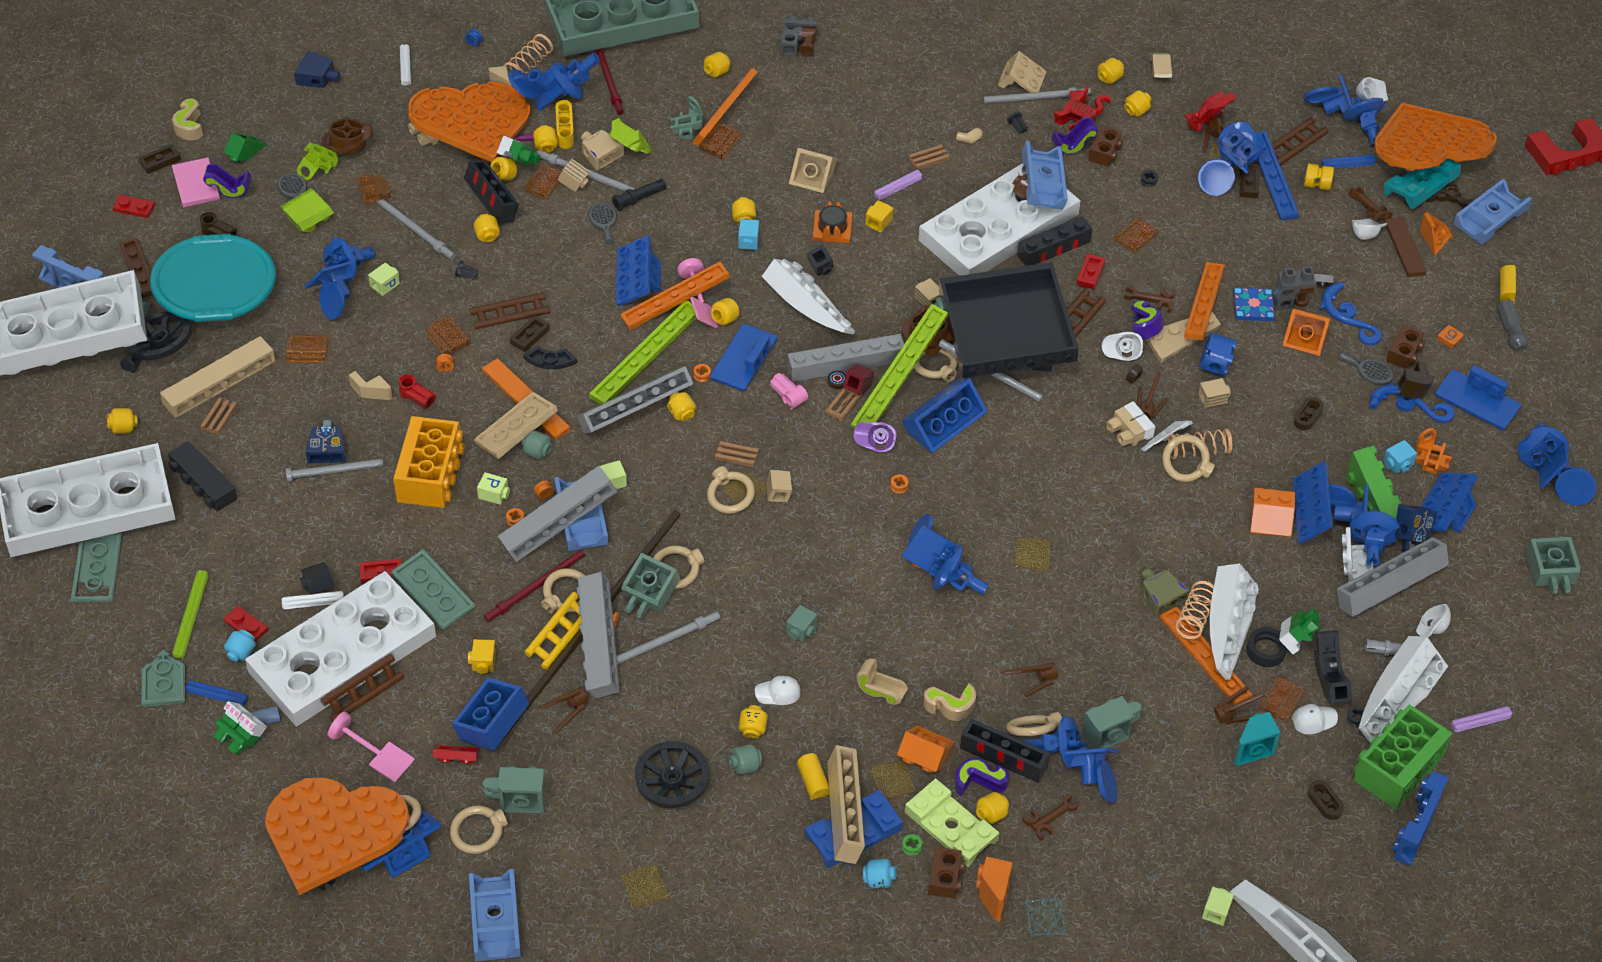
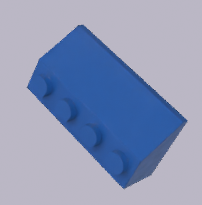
[901,378,988,453]

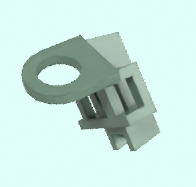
[670,96,704,139]

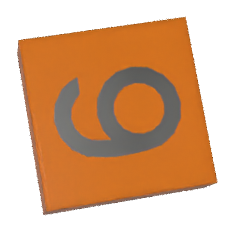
[1437,325,1464,349]

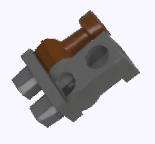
[781,16,817,56]
[1272,266,1316,310]

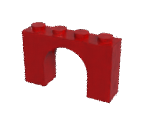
[1525,118,1602,176]

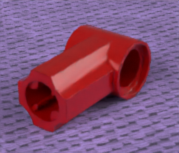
[398,374,436,409]

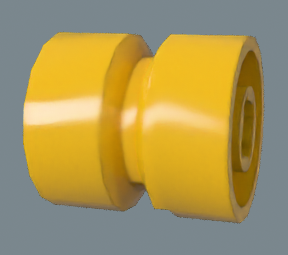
[1304,163,1334,191]

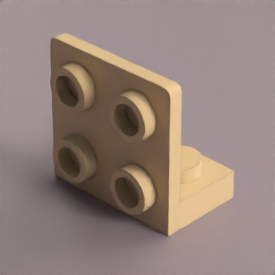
[998,51,1046,93]

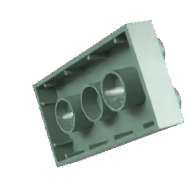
[544,0,699,57]

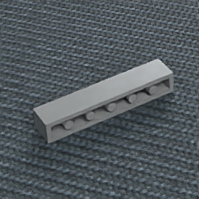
[787,334,904,382]
[577,366,693,434]
[498,466,617,562]
[1337,537,1449,617]
[577,572,620,698]

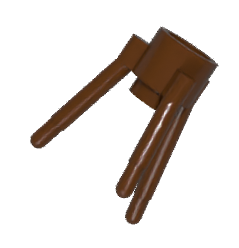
[1202,118,1224,153]
[1137,371,1168,420]
[1003,662,1058,697]
[1214,686,1265,725]
[538,687,588,735]

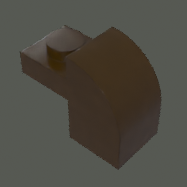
[1398,361,1435,399]

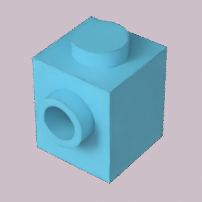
[739,219,759,250]
[1383,440,1417,474]

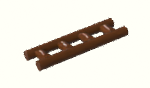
[1271,117,1329,165]
[1067,288,1106,338]
[469,292,550,330]
[320,653,404,722]

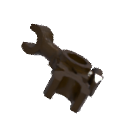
[1426,182,1473,209]

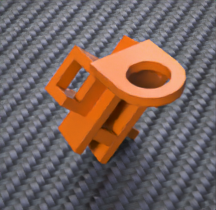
[1415,428,1452,474]

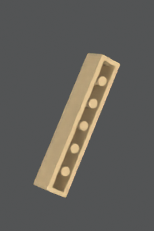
[160,336,275,418]
[827,745,865,864]

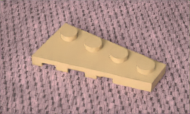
[1146,312,1221,363]

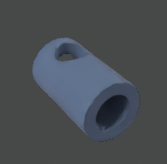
[251,706,281,725]

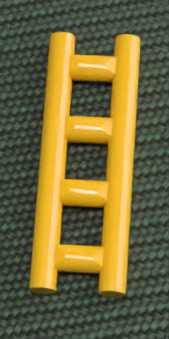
[524,592,582,670]

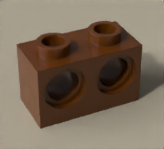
[1088,125,1123,167]
[1386,325,1425,369]
[928,847,965,899]

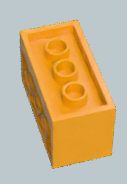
[393,416,464,508]

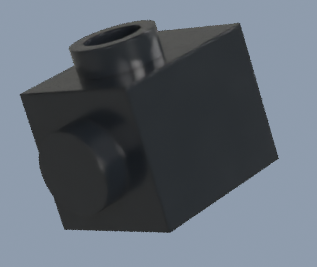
[807,244,834,276]
[299,562,334,595]

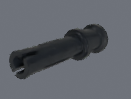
[612,178,667,211]

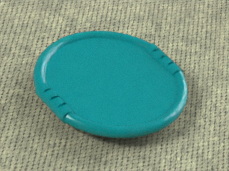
[150,234,276,322]

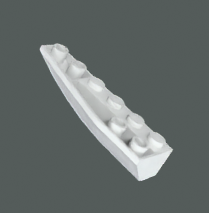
[762,259,855,334]
[1210,563,1259,680]
[1359,636,1448,743]
[1229,880,1357,962]

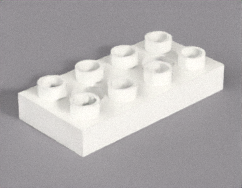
[918,163,1081,276]
[0,270,147,375]
[0,443,176,557]
[245,571,436,727]

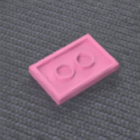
[172,157,220,207]

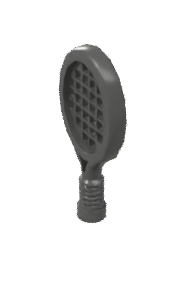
[278,173,307,199]
[589,202,617,245]
[1339,352,1394,385]

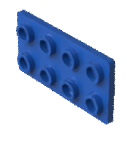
[616,235,661,306]
[710,324,777,391]
[1435,365,1522,431]
[1293,462,1333,544]
[1421,473,1478,532]
[360,809,441,878]

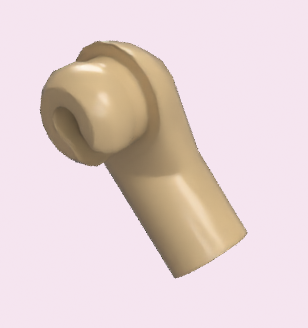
[956,128,983,144]

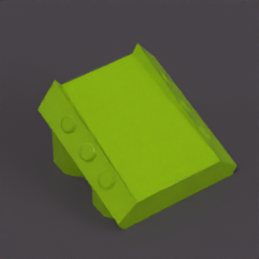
[609,118,652,154]
[280,188,334,233]

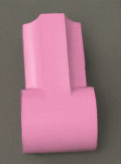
[770,373,808,410]

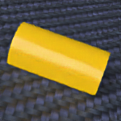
[1500,265,1516,304]
[797,753,830,800]

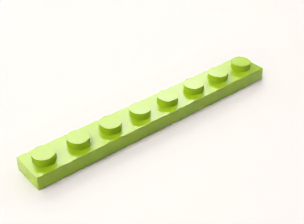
[589,301,697,404]
[851,304,948,429]

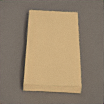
[474,392,558,459]

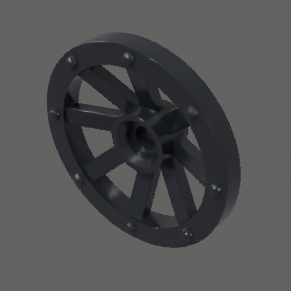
[127,311,192,360]
[635,741,709,808]

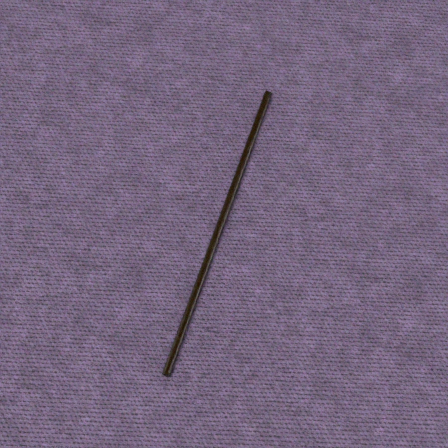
[495,510,681,750]

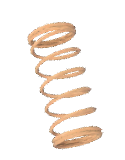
[504,34,553,74]
[1168,429,1233,460]
[1175,581,1214,639]

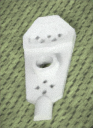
[1141,421,1193,452]

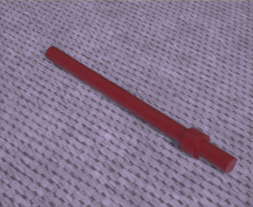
[595,48,624,115]
[483,550,585,622]

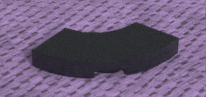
[523,346,578,369]

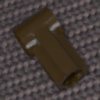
[200,212,237,236]

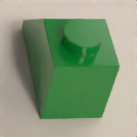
[224,132,267,163]

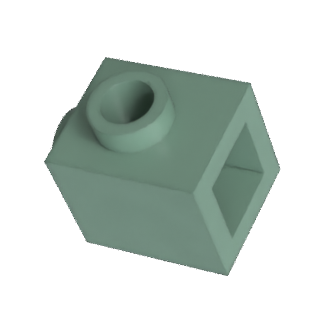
[786,605,817,642]

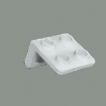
[1342,527,1373,582]

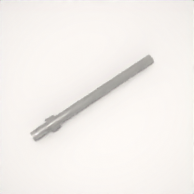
[983,87,1091,104]
[537,150,636,192]
[376,197,456,260]
[938,339,1043,402]
[616,612,720,665]

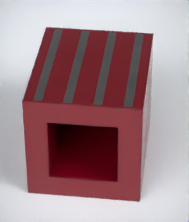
[843,364,875,395]

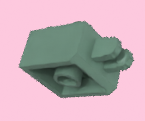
[1526,537,1580,594]
[621,553,680,619]
[1082,696,1142,749]
[482,766,546,813]

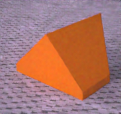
[1419,212,1453,255]

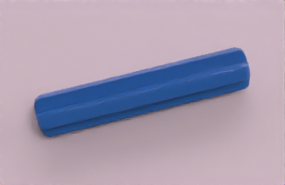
[1321,154,1375,169]
[186,680,248,706]

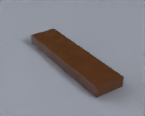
[1384,217,1427,277]
[119,238,153,298]

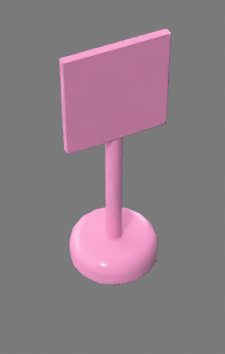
[677,258,718,328]
[327,712,415,782]

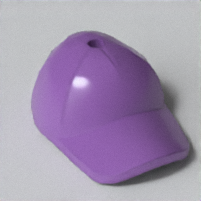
[854,422,897,452]

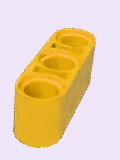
[556,100,574,149]

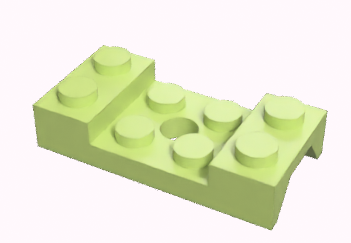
[905,779,999,867]

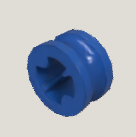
[465,29,483,47]

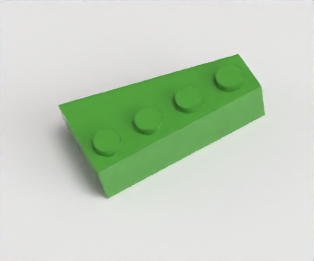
[1346,446,1401,519]

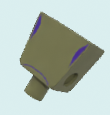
[1141,568,1190,617]

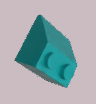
[1234,712,1281,766]

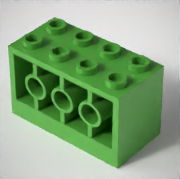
[1353,704,1453,810]

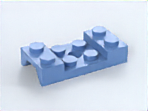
[1021,141,1068,210]
[1453,179,1532,245]
[32,245,104,288]
[554,477,608,551]
[469,869,521,962]

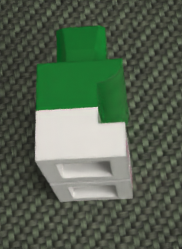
[497,136,541,165]
[1279,608,1321,654]
[214,701,267,754]

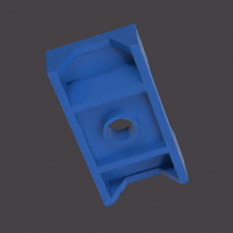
[1393,771,1449,866]
[804,790,903,869]

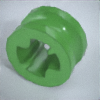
[902,834,922,856]

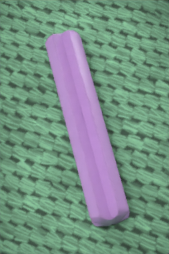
[874,170,922,200]
[1451,706,1512,732]

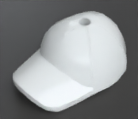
[1356,77,1388,102]
[1352,219,1387,240]
[1101,332,1143,361]
[1416,604,1451,637]
[755,676,800,705]
[1292,704,1338,734]

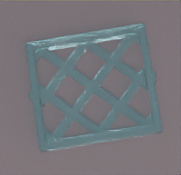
[1025,898,1067,937]

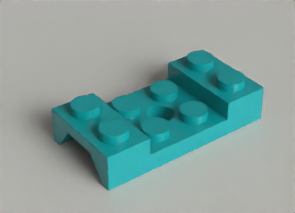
[1384,159,1461,209]

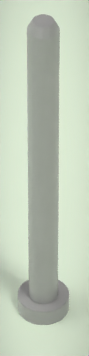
[286,459,384,482]

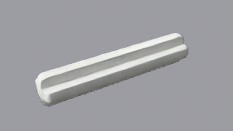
[400,44,411,86]
[282,591,344,609]

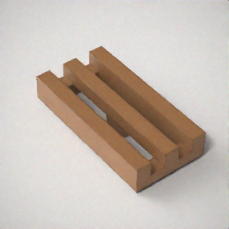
[909,144,950,170]
[825,388,862,422]
[201,397,237,435]
[715,441,759,468]

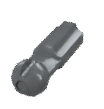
[1497,299,1528,351]

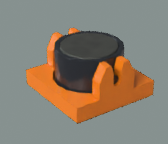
[813,202,852,243]

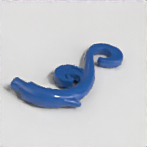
[1320,282,1381,345]
[1369,382,1455,423]

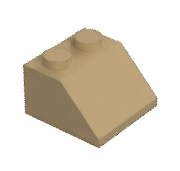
[789,148,837,193]

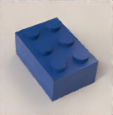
[452,677,529,751]

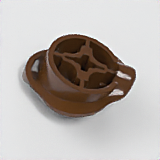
[322,118,373,155]
[902,305,952,357]

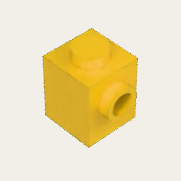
[865,200,894,233]
[468,639,496,674]

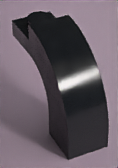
[1314,630,1352,704]

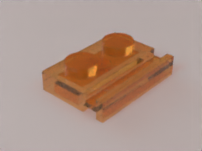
[699,122,741,159]
[524,164,562,200]
[356,173,391,204]
[1114,217,1159,254]
[425,315,470,354]
[285,335,328,362]
[1259,676,1305,722]

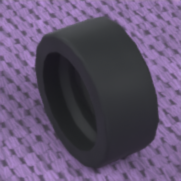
[1246,627,1287,667]

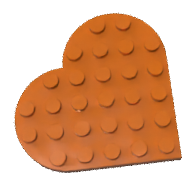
[408,81,530,162]
[1374,103,1497,171]
[265,778,410,895]

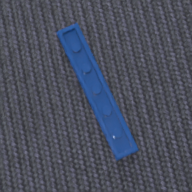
[1257,130,1299,221]

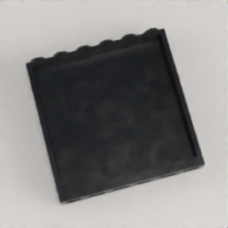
[939,262,1079,378]

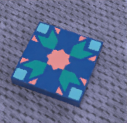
[1233,288,1275,321]

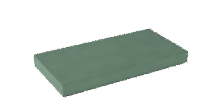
[70,533,123,602]
[391,549,476,631]

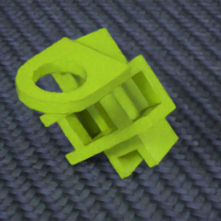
[297,143,338,180]

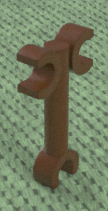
[1348,187,1393,221]
[1124,286,1175,313]
[1022,794,1079,841]

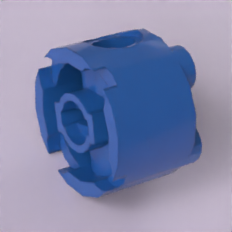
[1199,333,1237,377]

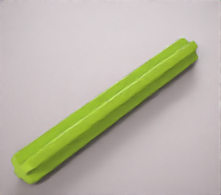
[172,570,208,659]

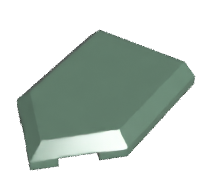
[141,650,185,707]

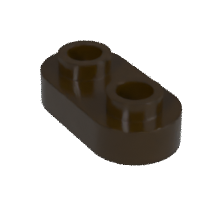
[1294,397,1324,430]
[1308,780,1344,820]

